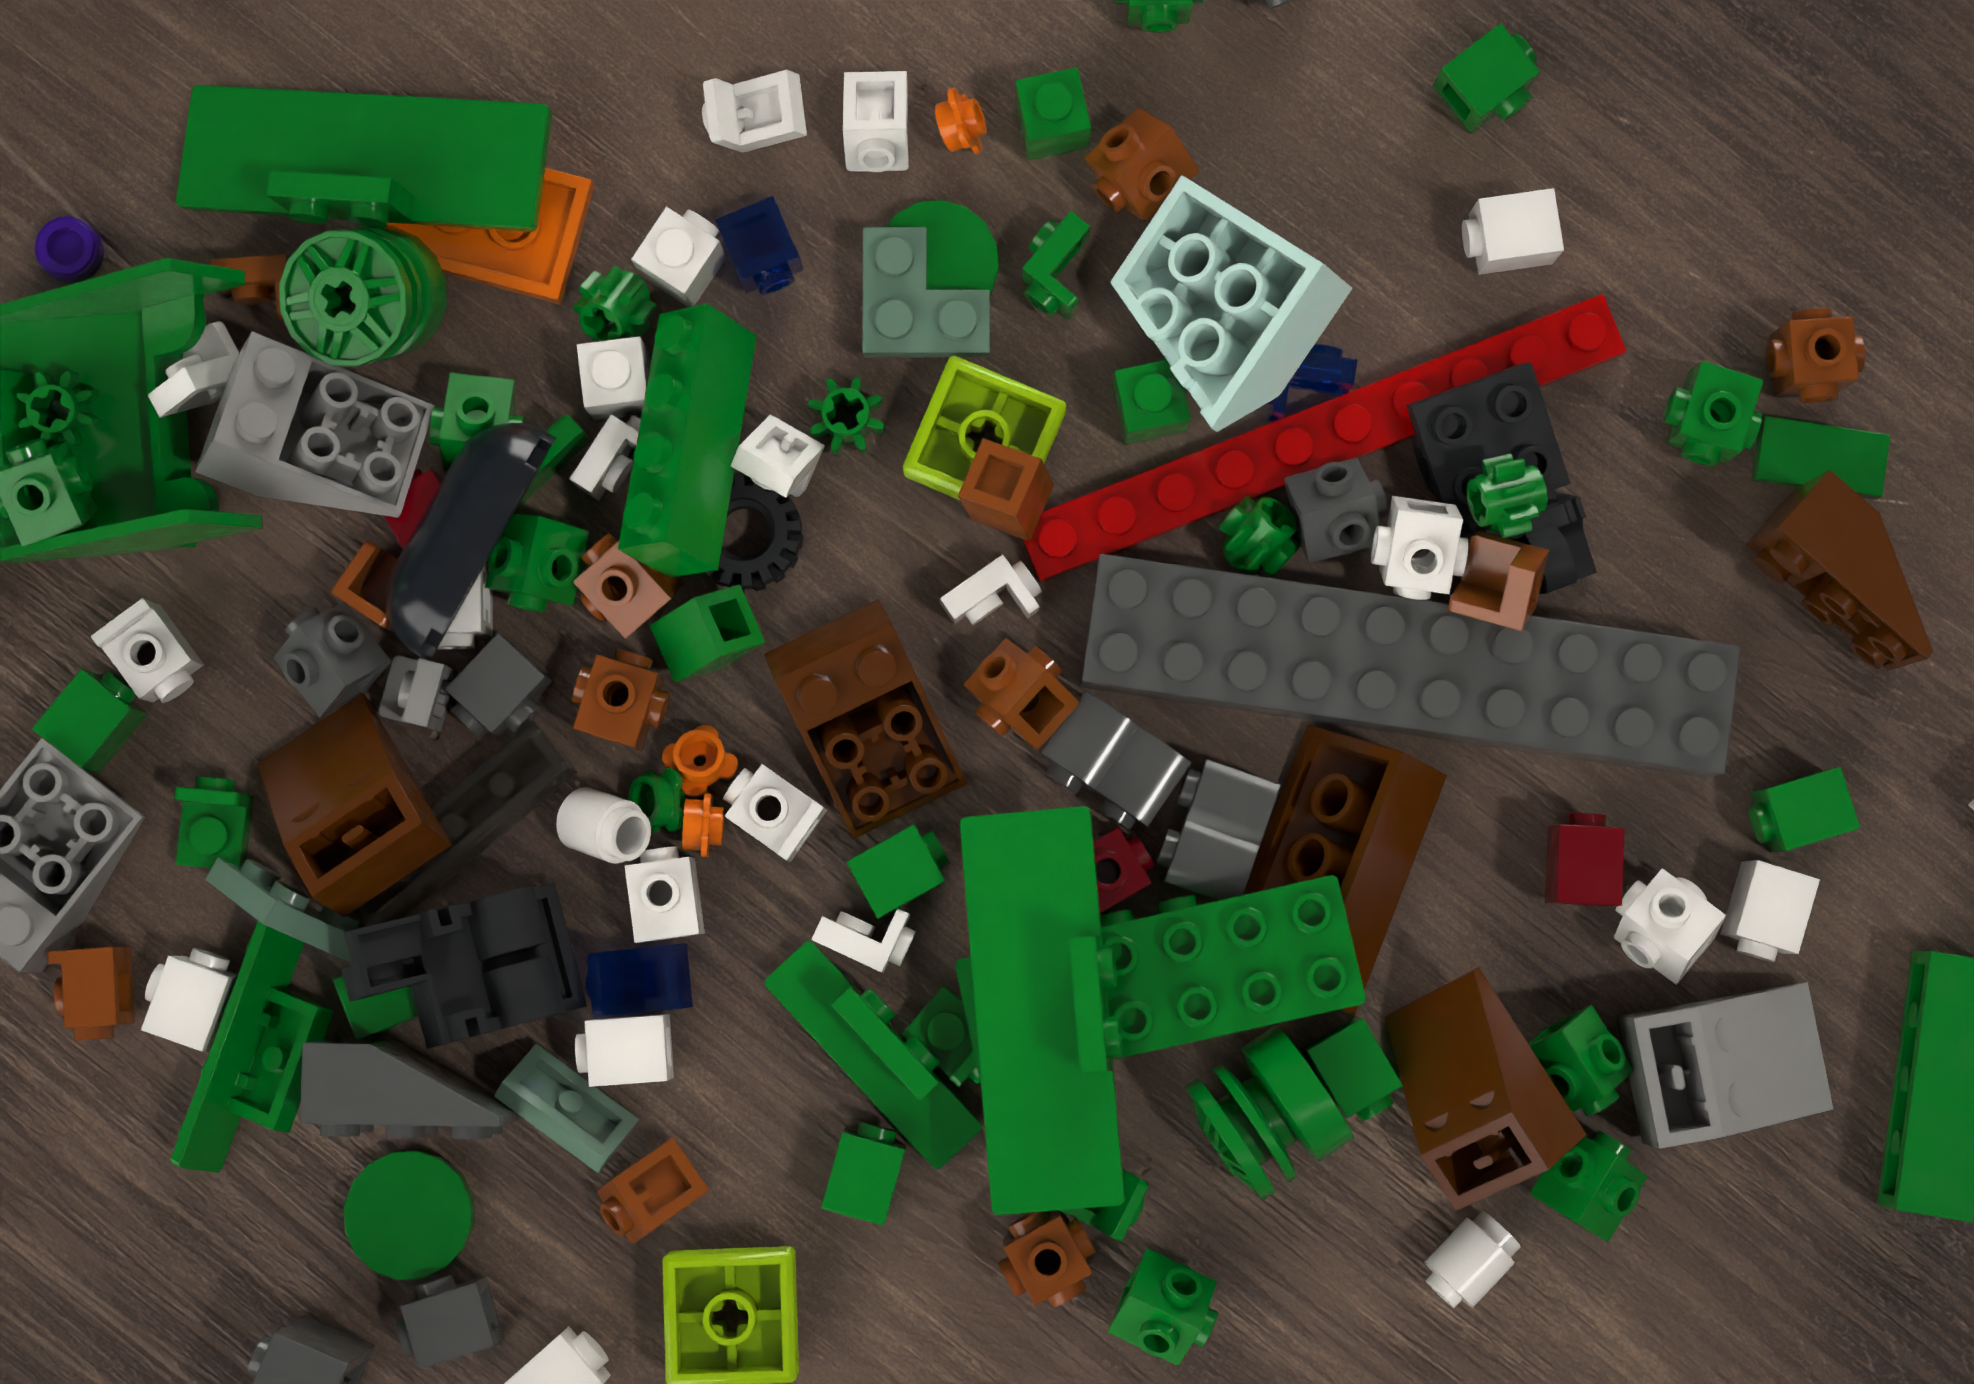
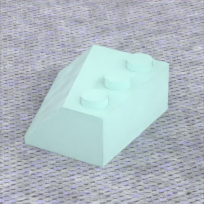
[1110,175,1353,432]

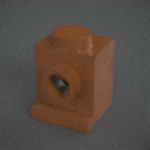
[48,947,135,1041]

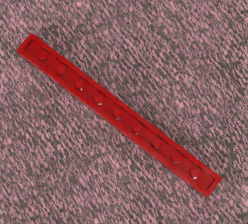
[1022,294,1627,583]

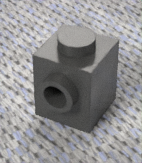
[445,633,554,737]
[396,1274,505,1370]

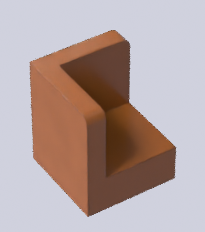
[958,439,1054,541]
[1448,531,1549,631]
[330,540,398,633]

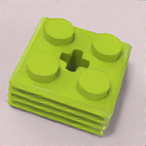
[903,356,1066,500]
[662,1246,799,1384]

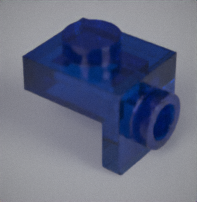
[715,196,804,295]
[1266,344,1357,422]
[586,943,693,1018]

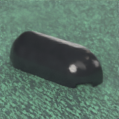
[385,423,557,661]

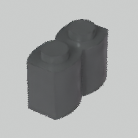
[1042,690,1191,831]
[1155,759,1280,901]

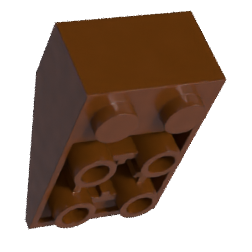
[1746,470,1933,671]
[764,599,967,839]
[257,693,452,917]
[1385,967,1586,1211]

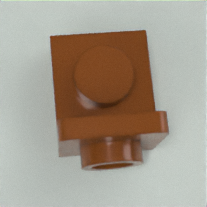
[209,254,289,323]
[597,1137,710,1244]

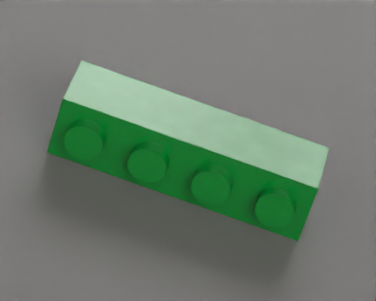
[618,303,757,578]
[1877,951,1974,1223]

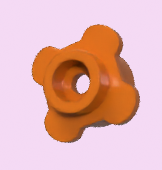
[935,87,987,155]
[662,725,738,798]
[682,793,724,858]

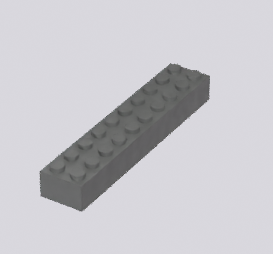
[1080,554,1741,778]

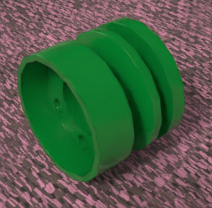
[279,226,447,366]
[1185,1025,1354,1201]

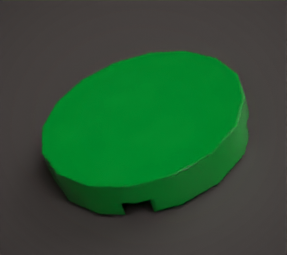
[886,200,999,297]
[344,1149,475,1280]

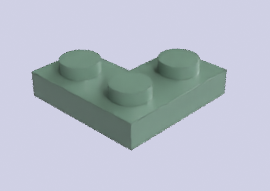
[862,227,990,358]
[205,857,360,963]

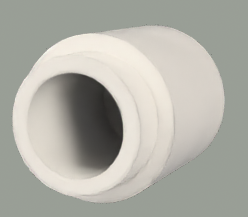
[556,787,651,864]
[1425,1210,1521,1308]

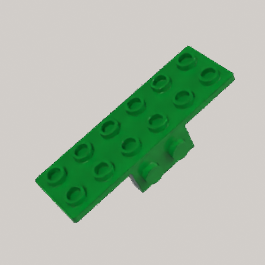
[176,85,552,232]
[960,806,1125,1215]
[955,875,1366,1084]

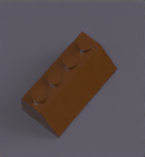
[1243,725,1447,1015]

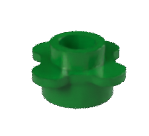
[628,768,686,833]

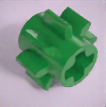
[573,266,657,342]
[16,371,102,447]
[808,376,885,457]
[1467,454,1548,538]
[1218,496,1301,576]

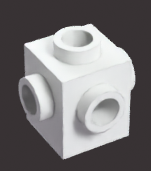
[1371,496,1468,600]
[1614,868,1726,985]

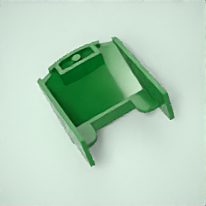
[0,258,263,563]

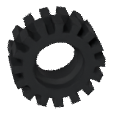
[704,472,804,592]

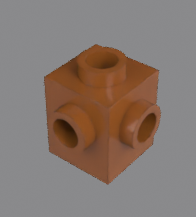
[1084,107,1200,222]
[1766,308,1865,403]
[573,532,685,639]
[964,638,1080,751]
[572,649,670,751]
[998,1210,1096,1307]

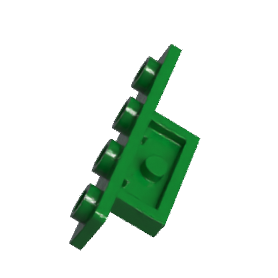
[170,921,334,1173]
[765,941,982,1169]

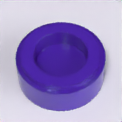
[35,216,104,283]

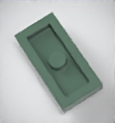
[494,1044,639,1173]

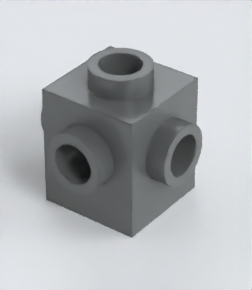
[1284,458,1388,564]
[273,602,391,717]

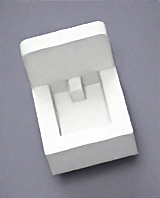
[702,69,807,153]

